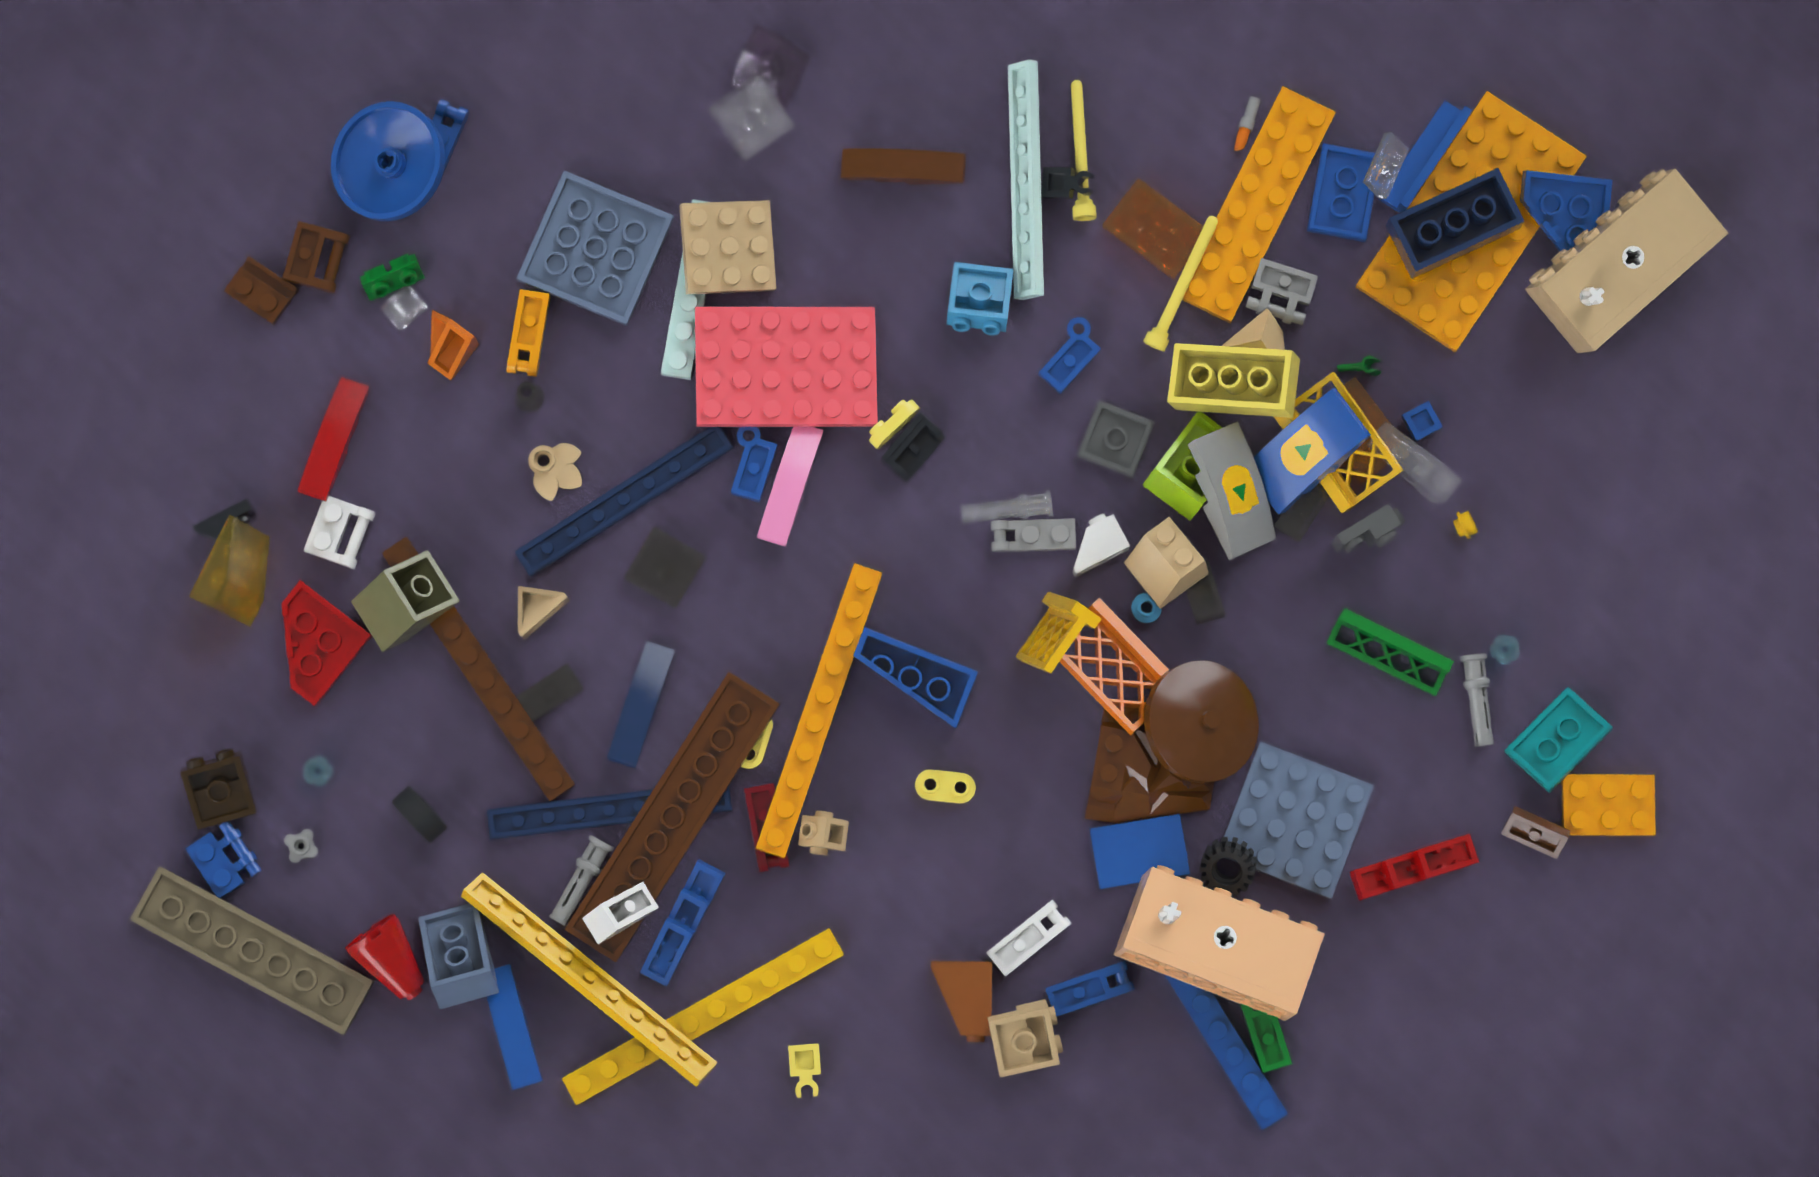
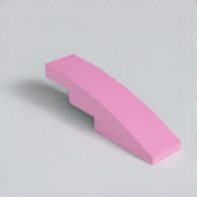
[757,427,824,547]

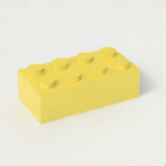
[1167,343,1300,418]

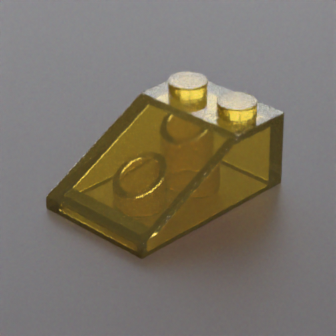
[189,515,270,627]

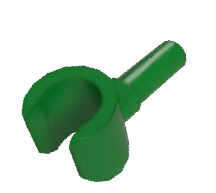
[1337,355,1382,377]

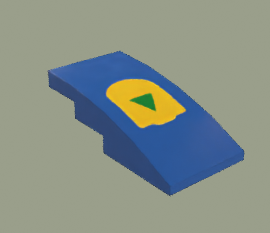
[1254,388,1371,515]

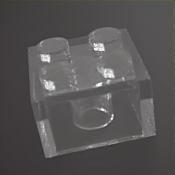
[707,75,795,161]

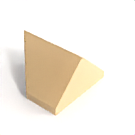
[1222,309,1285,350]
[518,586,570,640]

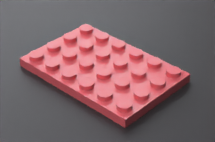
[695,307,878,427]

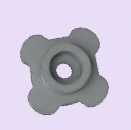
[284,829,318,863]

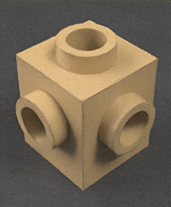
[798,811,849,856]

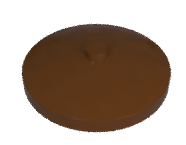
[1144,660,1259,783]

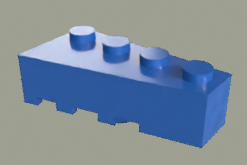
[853,627,979,728]

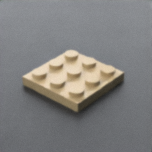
[679,200,776,294]

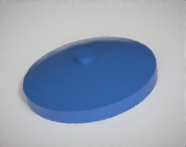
[331,101,445,221]

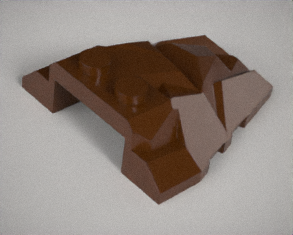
[1084,706,1214,824]

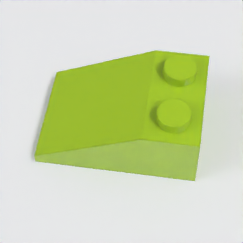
[1142,412,1223,521]

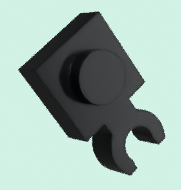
[1041,167,1095,199]

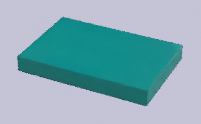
[1504,687,1613,793]

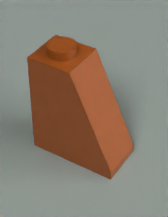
[931,961,992,1042]

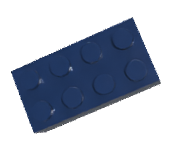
[1385,168,1525,279]

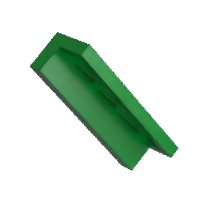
[1326,608,1454,697]

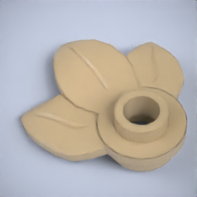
[528,443,582,501]

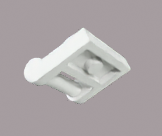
[303,496,376,569]

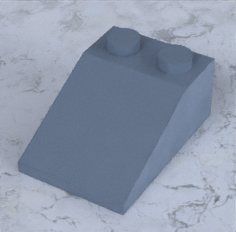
[418,903,499,1009]

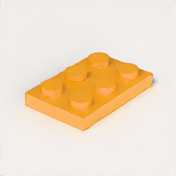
[1561,774,1656,836]

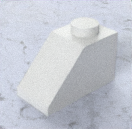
[1073,513,1130,578]
[582,882,659,944]

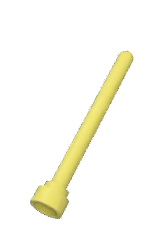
[1071,80,1097,221]
[1143,216,1218,352]

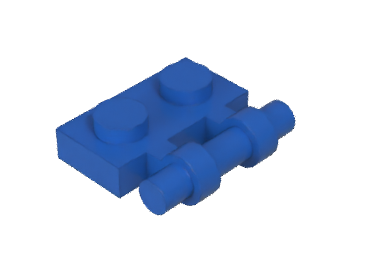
[185,821,262,899]

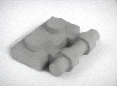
[1246,258,1318,325]

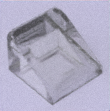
[382,286,428,330]

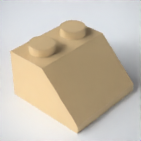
[1124,516,1209,609]

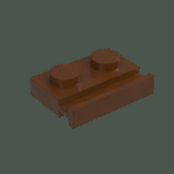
[224,256,299,326]

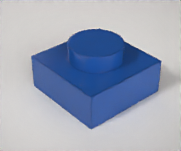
[1401,401,1443,443]

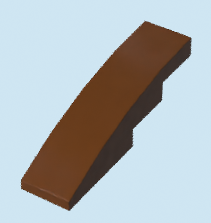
[840,148,966,185]

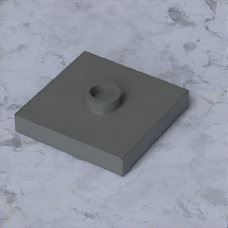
[1076,400,1155,479]

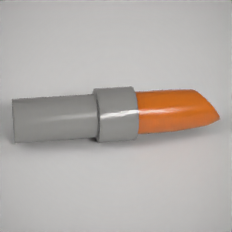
[1234,96,1261,151]

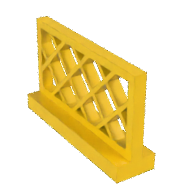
[1274,372,1404,513]
[1015,592,1102,674]

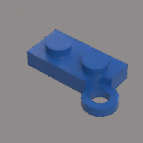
[1038,317,1101,394]
[731,427,778,503]

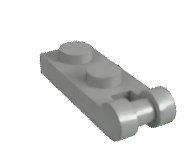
[990,518,1076,553]

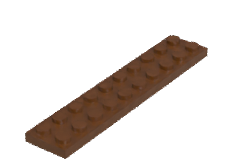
[564,671,781,963]

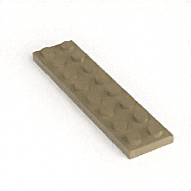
[130,866,375,1035]

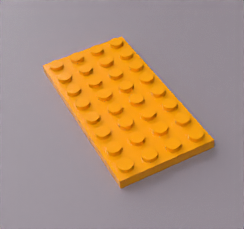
[1355,91,1587,352]

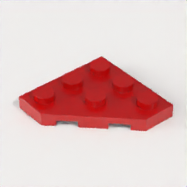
[281,580,372,707]

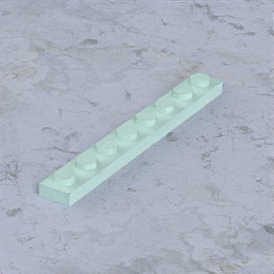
[1008,59,1044,300]

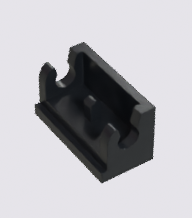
[881,412,945,484]

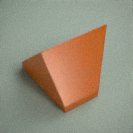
[427,310,479,380]

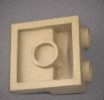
[987,999,1063,1078]

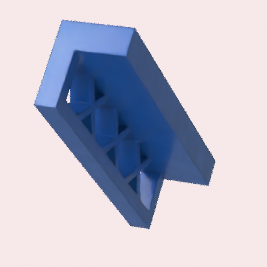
[1378,100,1473,213]

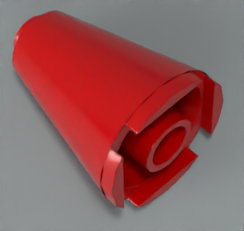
[345,913,425,1001]

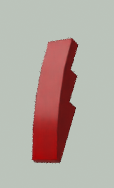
[298,377,369,502]
[1349,833,1479,901]

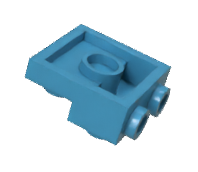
[946,262,1014,335]

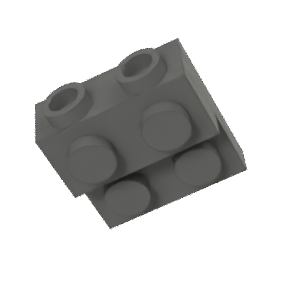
[1331,503,1405,554]

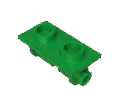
[359,253,425,301]

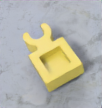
[788,1043,821,1098]

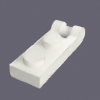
[986,899,1072,977]

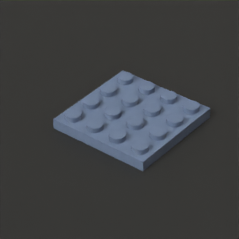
[516,171,674,326]
[1224,741,1374,900]

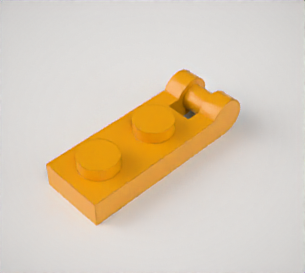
[506,289,550,377]

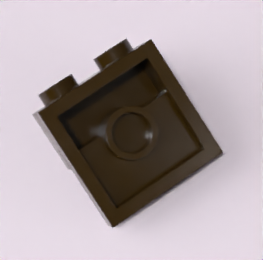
[180,748,258,829]

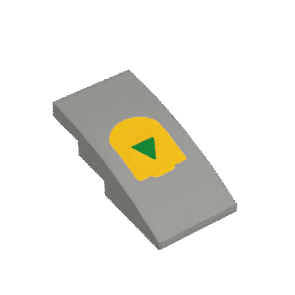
[1187,421,1276,560]

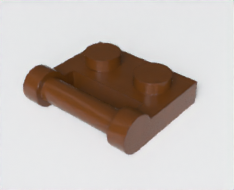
[282,221,351,294]

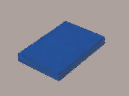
[1307,143,1382,242]
[1089,814,1190,889]

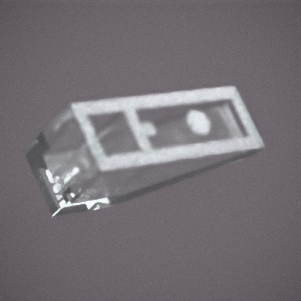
[1367,422,1463,504]

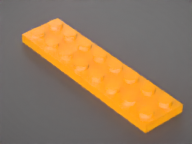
[1182,86,1336,324]

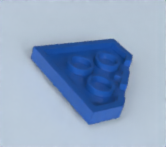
[1520,170,1613,252]

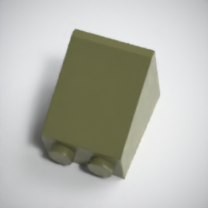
[351,550,460,652]

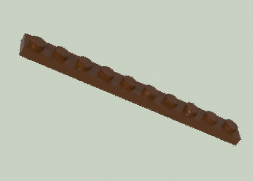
[382,536,576,802]

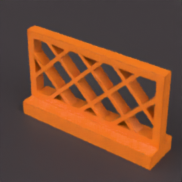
[1059,598,1169,736]

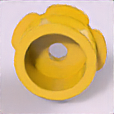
[1453,511,1478,539]

